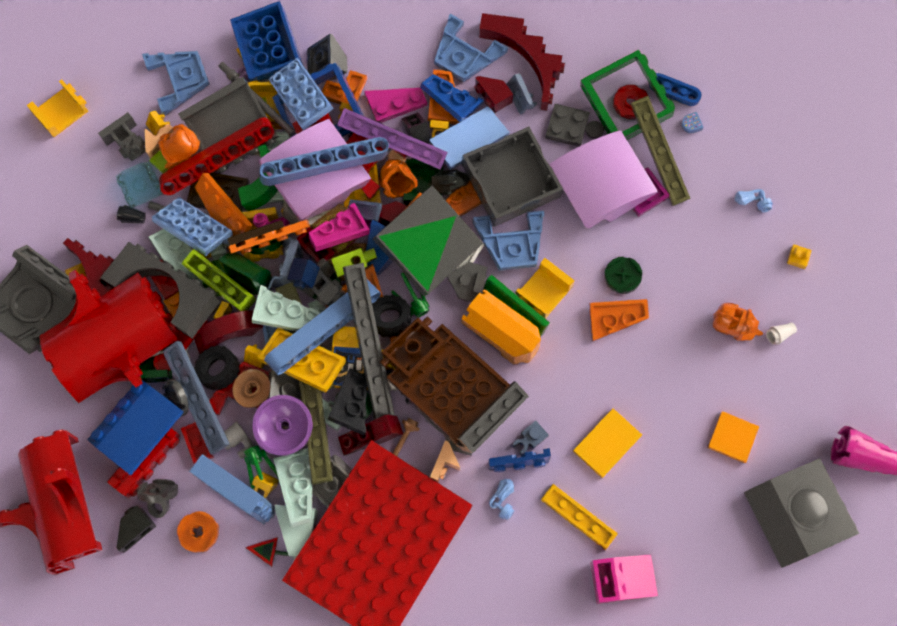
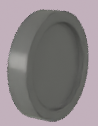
[586,121,604,139]

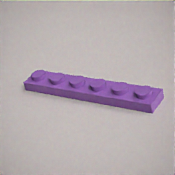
[337,108,448,170]

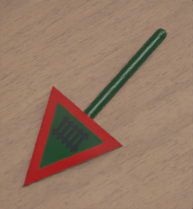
[245,537,289,567]

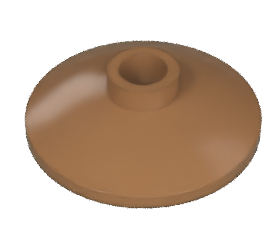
[233,369,270,408]

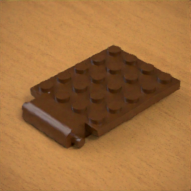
[380,316,510,444]

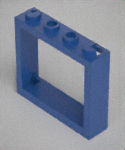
[272,62,364,137]

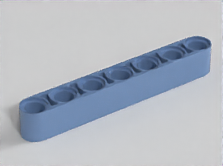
[259,137,389,186]
[264,279,381,375]

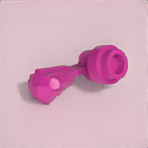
[253,213,290,228]

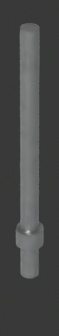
[218,62,296,136]

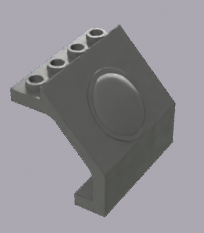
[0,245,76,354]
[415,382,529,453]
[744,458,859,568]

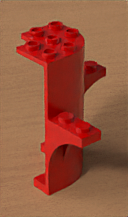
[40,270,178,403]
[0,429,102,575]

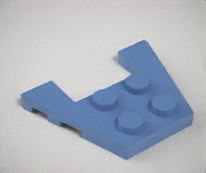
[434,13,508,82]
[142,51,210,115]
[472,211,544,271]

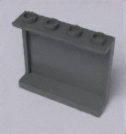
[178,77,279,174]

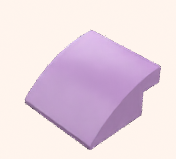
[258,119,371,221]
[549,130,658,229]

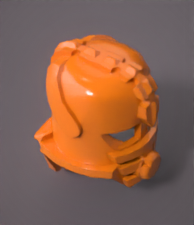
[158,124,200,171]
[379,159,418,199]
[712,302,763,341]

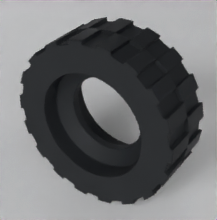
[372,295,411,338]
[194,345,240,391]

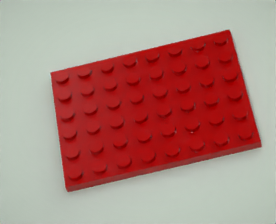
[282,440,473,626]

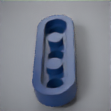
[649,73,702,106]

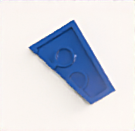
[420,74,484,122]

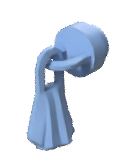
[735,189,773,213]
[489,479,515,520]

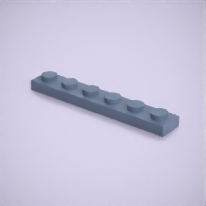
[162,341,230,455]

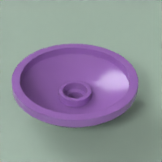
[252,395,313,456]

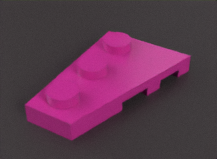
[364,88,428,123]
[308,203,370,252]

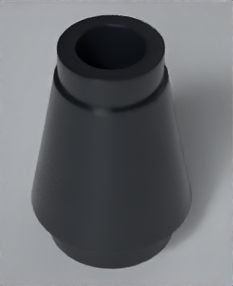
[117,205,146,224]

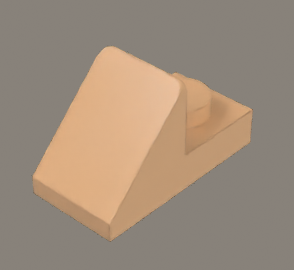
[145,124,173,159]
[430,440,460,482]

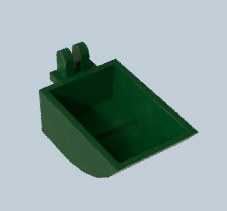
[218,252,272,295]

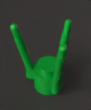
[391,272,430,318]
[244,445,278,490]

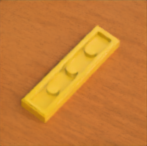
[541,484,618,550]

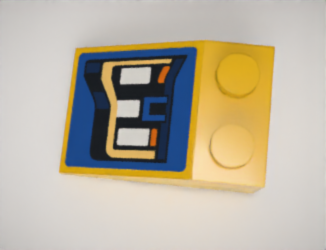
[332,326,368,390]

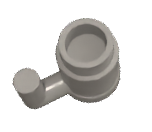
[224,421,254,459]

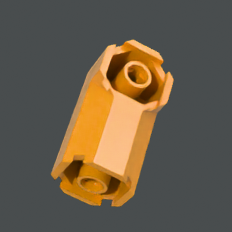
[461,289,541,365]

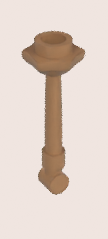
[392,418,420,456]

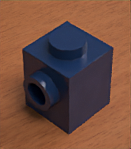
[287,258,320,290]

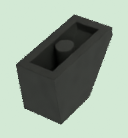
[401,112,431,144]
[116,506,156,553]

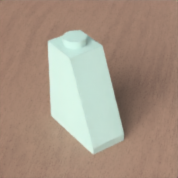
[275,505,318,560]

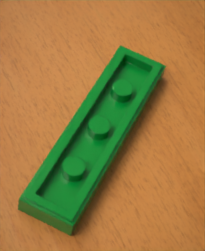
[483,274,550,337]

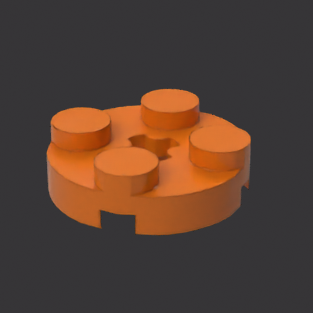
[177,511,219,553]

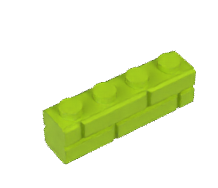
[181,249,256,311]

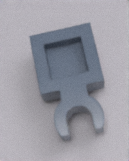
[513,421,549,455]

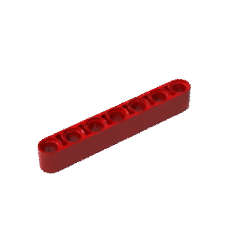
[159,117,274,196]

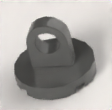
[162,379,188,417]
[136,479,178,518]

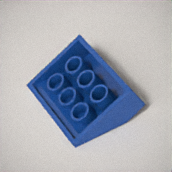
[230,1,303,81]
[87,380,184,475]

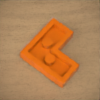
[322,70,367,105]

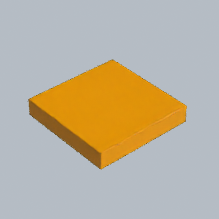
[708,411,759,463]

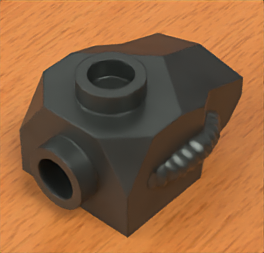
[432,169,470,195]

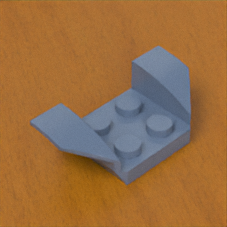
[267,234,304,291]

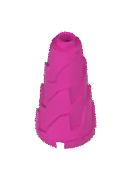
[831,426,897,476]

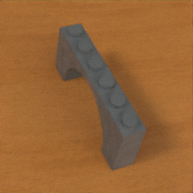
[101,242,220,338]

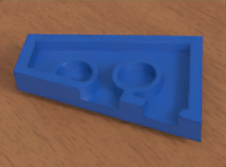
[488,448,551,472]

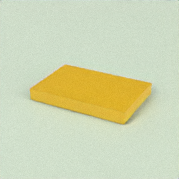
[573,408,642,479]

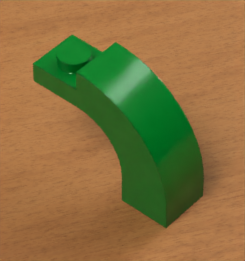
[238,144,278,211]

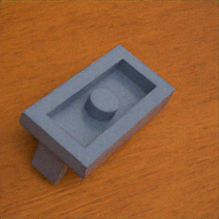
[506,74,537,114]

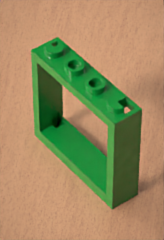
[580,50,675,140]

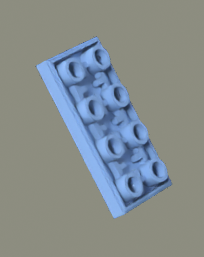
[269,57,334,130]
[429,106,510,170]
[152,197,233,256]

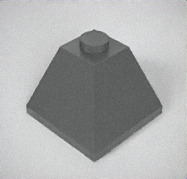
[307,34,348,80]

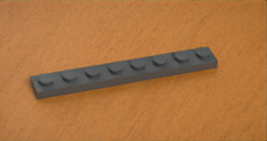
[343,263,395,420]

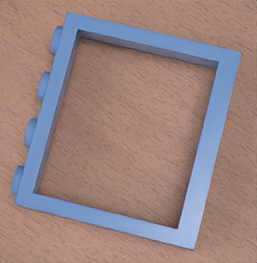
[189,454,275,525]

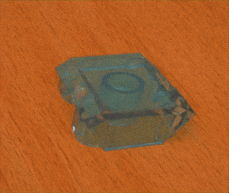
[116,161,163,208]

